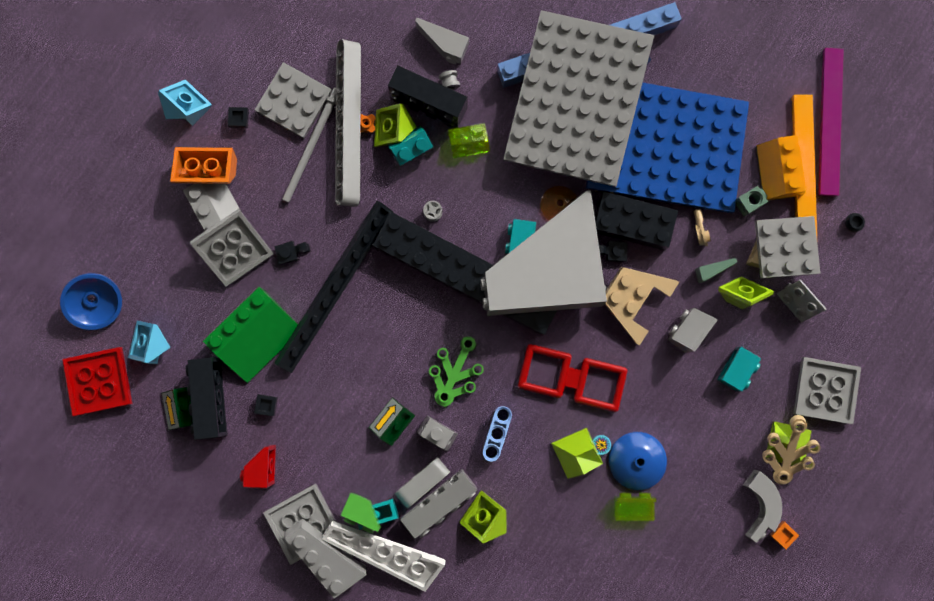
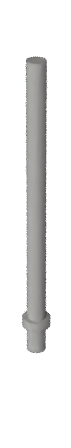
[282,87,336,202]

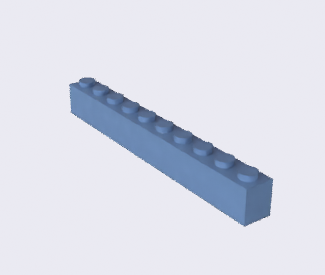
[497,2,682,88]

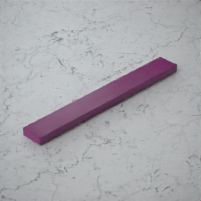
[818,48,844,197]

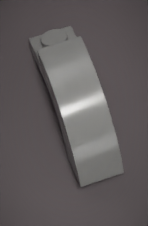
[743,470,782,543]

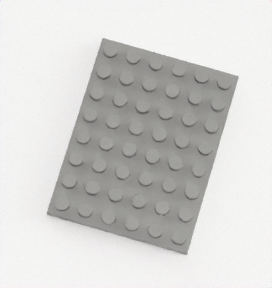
[504,10,654,187]

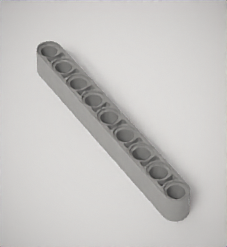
[335,39,361,207]

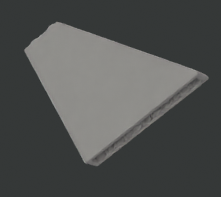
[480,190,607,316]

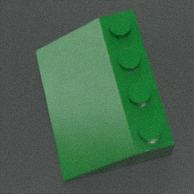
[203,287,298,383]

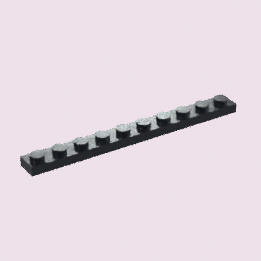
[274,201,394,373]

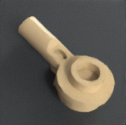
[693,209,711,246]

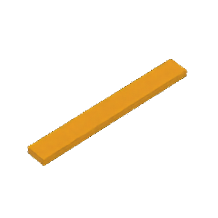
[792,95,817,236]

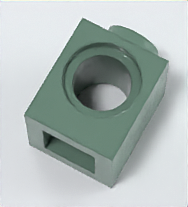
[736,186,768,217]

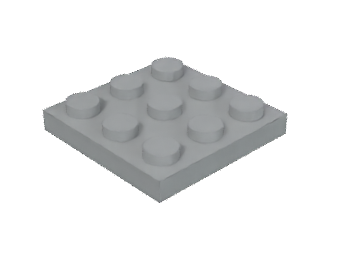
[255,62,332,139]
[190,208,273,286]
[755,216,820,279]
[793,357,861,424]
[263,484,336,565]

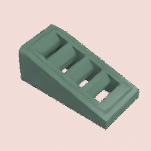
[695,258,737,283]

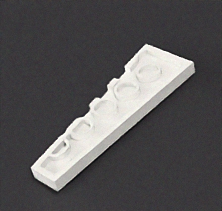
[322,521,445,592]

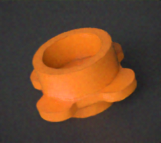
[360,114,376,133]

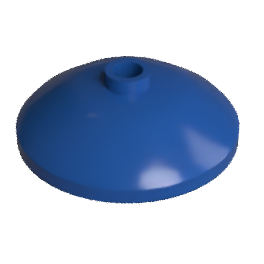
[60,273,122,330]
[609,432,667,490]

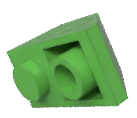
[340,493,381,534]

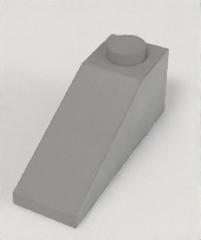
[415,17,469,64]

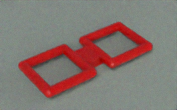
[518,344,628,412]

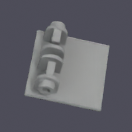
[777,279,826,322]

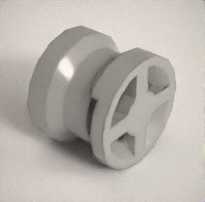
[439,70,460,90]
[423,201,442,222]

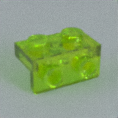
[448,123,490,158]
[614,492,656,521]

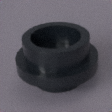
[845,213,865,232]

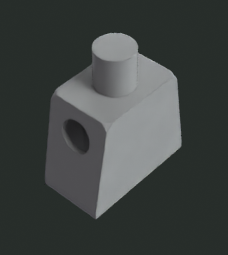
[417,415,458,451]

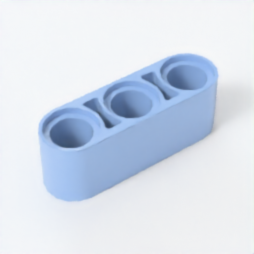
[482,406,512,462]

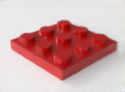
[62,347,133,416]

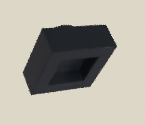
[228,107,249,128]
[254,394,278,416]

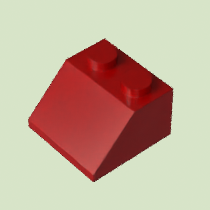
[240,445,276,488]

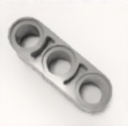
[395,457,450,509]

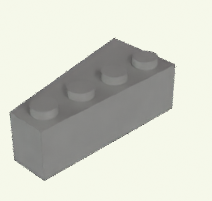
[400,469,477,538]
[285,519,366,599]

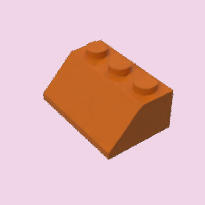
[170,147,237,184]

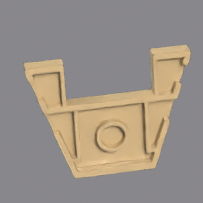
[605,267,679,346]

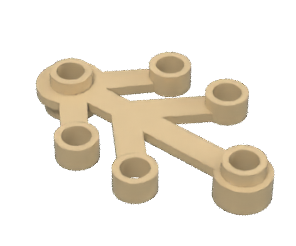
[762,415,820,484]

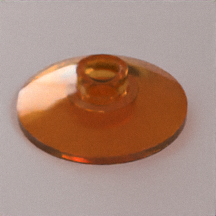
[540,186,577,221]

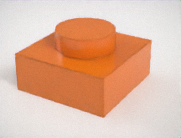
[770,521,799,550]

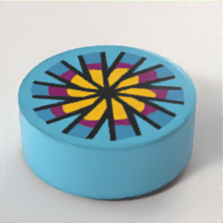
[592,435,611,455]

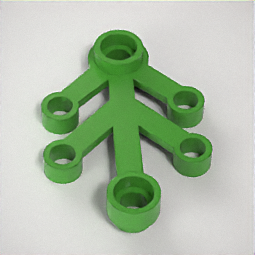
[429,336,484,407]

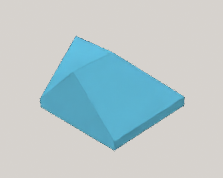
[158,80,212,126]
[128,321,170,364]

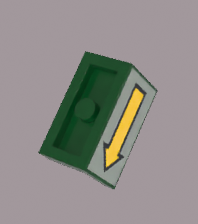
[161,387,193,431]
[368,397,416,446]

